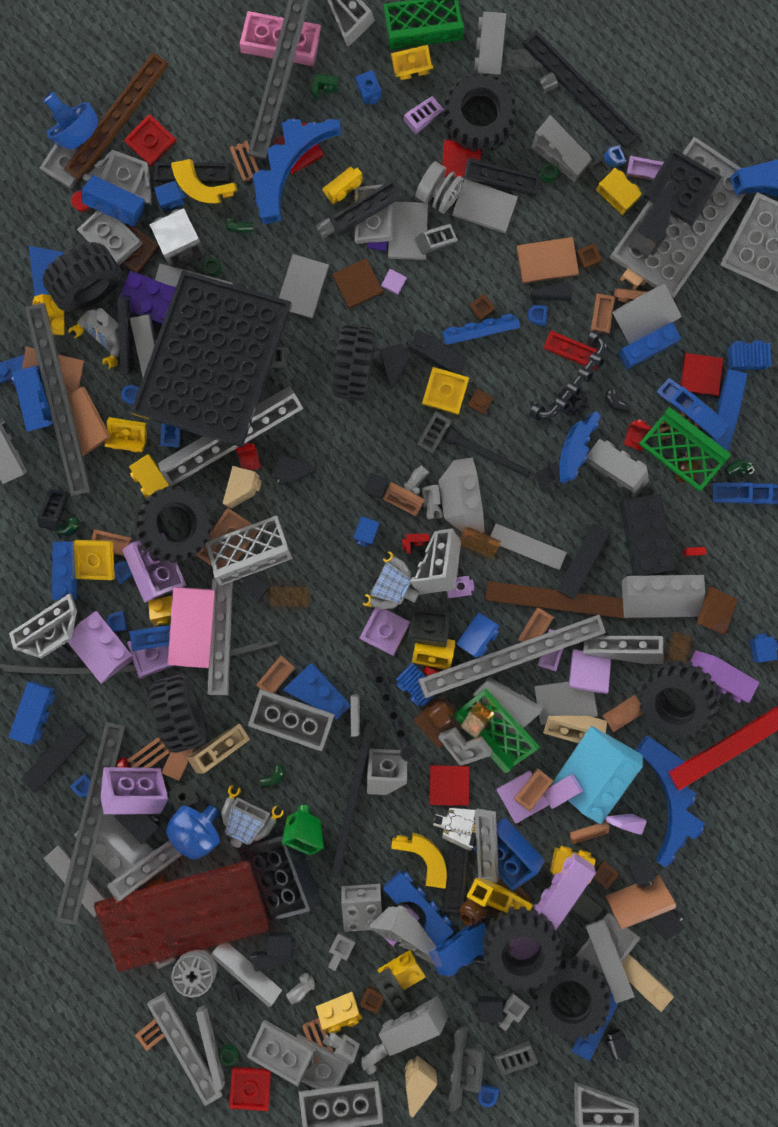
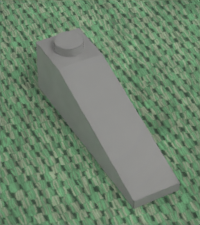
[583,636,664,664]

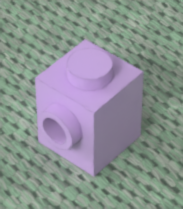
[447,576,474,598]

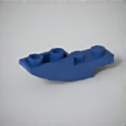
[656,378,730,441]
[559,411,601,484]

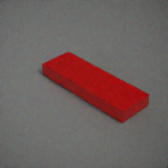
[543,331,598,370]

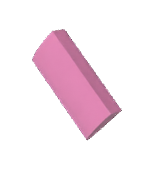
[240,11,321,66]
[168,587,215,668]

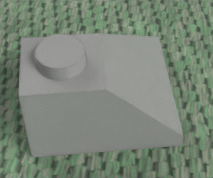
[367,749,407,795]

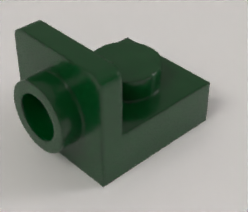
[310,74,339,100]

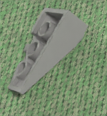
[369,906,436,965]

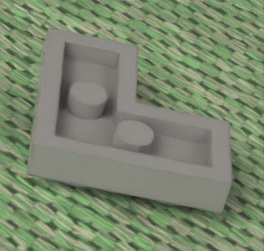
[438,727,493,766]

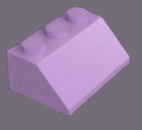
[122,533,186,603]
[68,611,133,684]
[101,767,168,814]

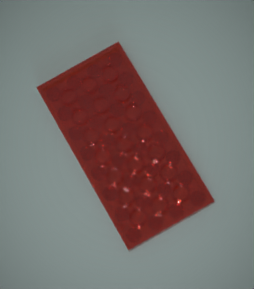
[94,860,270,972]

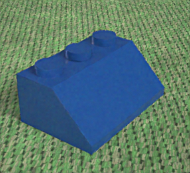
[472,817,545,891]

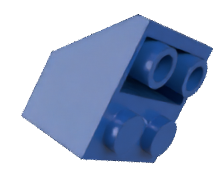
[456,613,500,658]

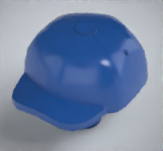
[43,92,98,150]
[166,805,220,860]

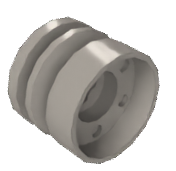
[415,161,464,214]
[171,946,218,998]

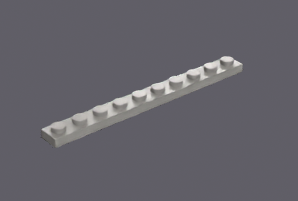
[418,615,606,698]

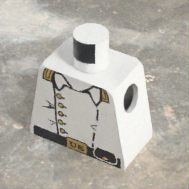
[433,808,476,851]

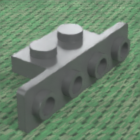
[449,1026,484,1111]

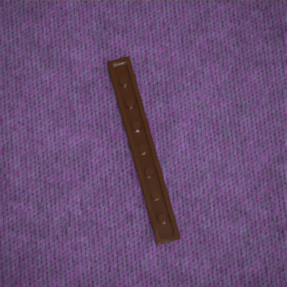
[64,52,169,182]
[485,581,638,620]

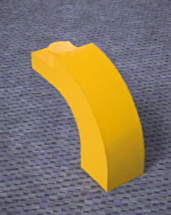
[171,159,238,204]
[391,833,447,888]
[467,878,533,913]

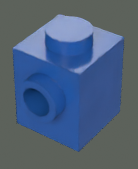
[356,70,381,105]
[154,181,186,212]
[749,633,778,662]

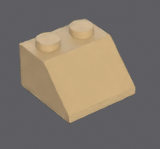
[223,466,262,509]
[405,1056,437,1117]

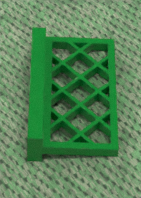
[384,0,464,50]
[638,407,732,492]
[454,688,540,774]

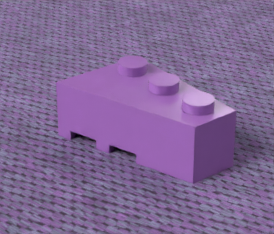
[690,651,760,703]

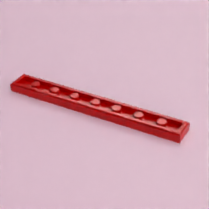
[668,706,778,790]

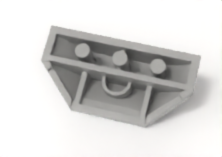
[438,457,484,535]
[9,594,77,658]

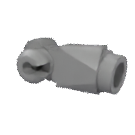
[404,465,429,496]
[286,973,315,1005]
[361,1043,389,1075]

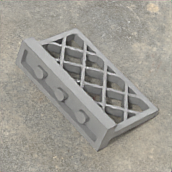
[205,515,293,586]

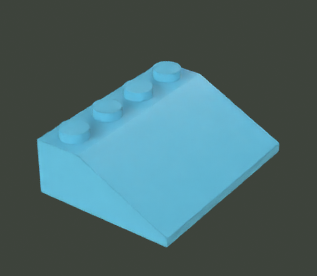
[551,726,643,824]

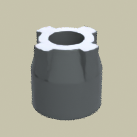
[538,73,558,94]
[316,218,336,238]

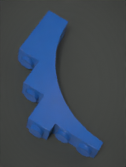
[252,119,341,224]
[730,159,778,198]
[635,735,705,868]

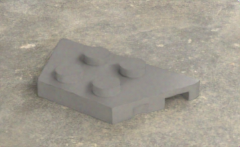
[82,150,152,206]

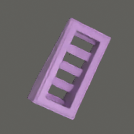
[404,96,444,134]
[606,814,646,835]

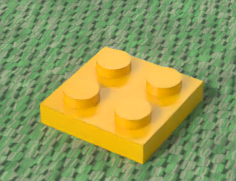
[422,367,469,415]
[73,540,115,580]

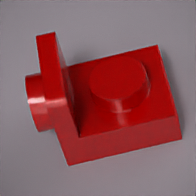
[623,420,651,451]
[236,442,261,471]
[402,534,429,554]

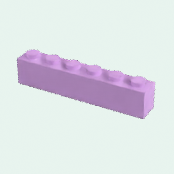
[509,853,596,960]

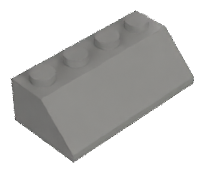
[622,575,705,618]
[248,689,335,751]
[74,814,154,878]
[299,1081,383,1127]

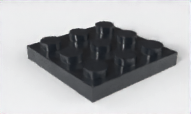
[643,148,722,226]

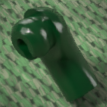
[226,218,253,233]
[724,459,755,476]
[54,518,80,535]
[260,764,285,788]

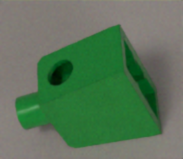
[282,805,323,856]

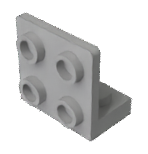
[341,884,382,932]

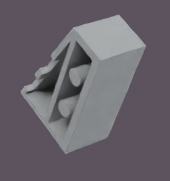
[327,0,375,47]
[474,11,506,77]
[531,115,592,182]
[0,418,27,484]
[587,439,649,498]
[410,529,461,594]
[473,677,543,734]
[379,996,449,1056]
[574,1082,639,1127]

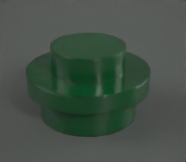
[540,164,559,183]
[203,258,222,278]
[219,1045,239,1066]

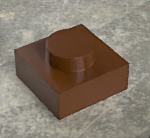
[576,243,602,269]
[469,294,496,322]
[467,388,494,415]
[593,860,619,889]
[359,985,384,1014]

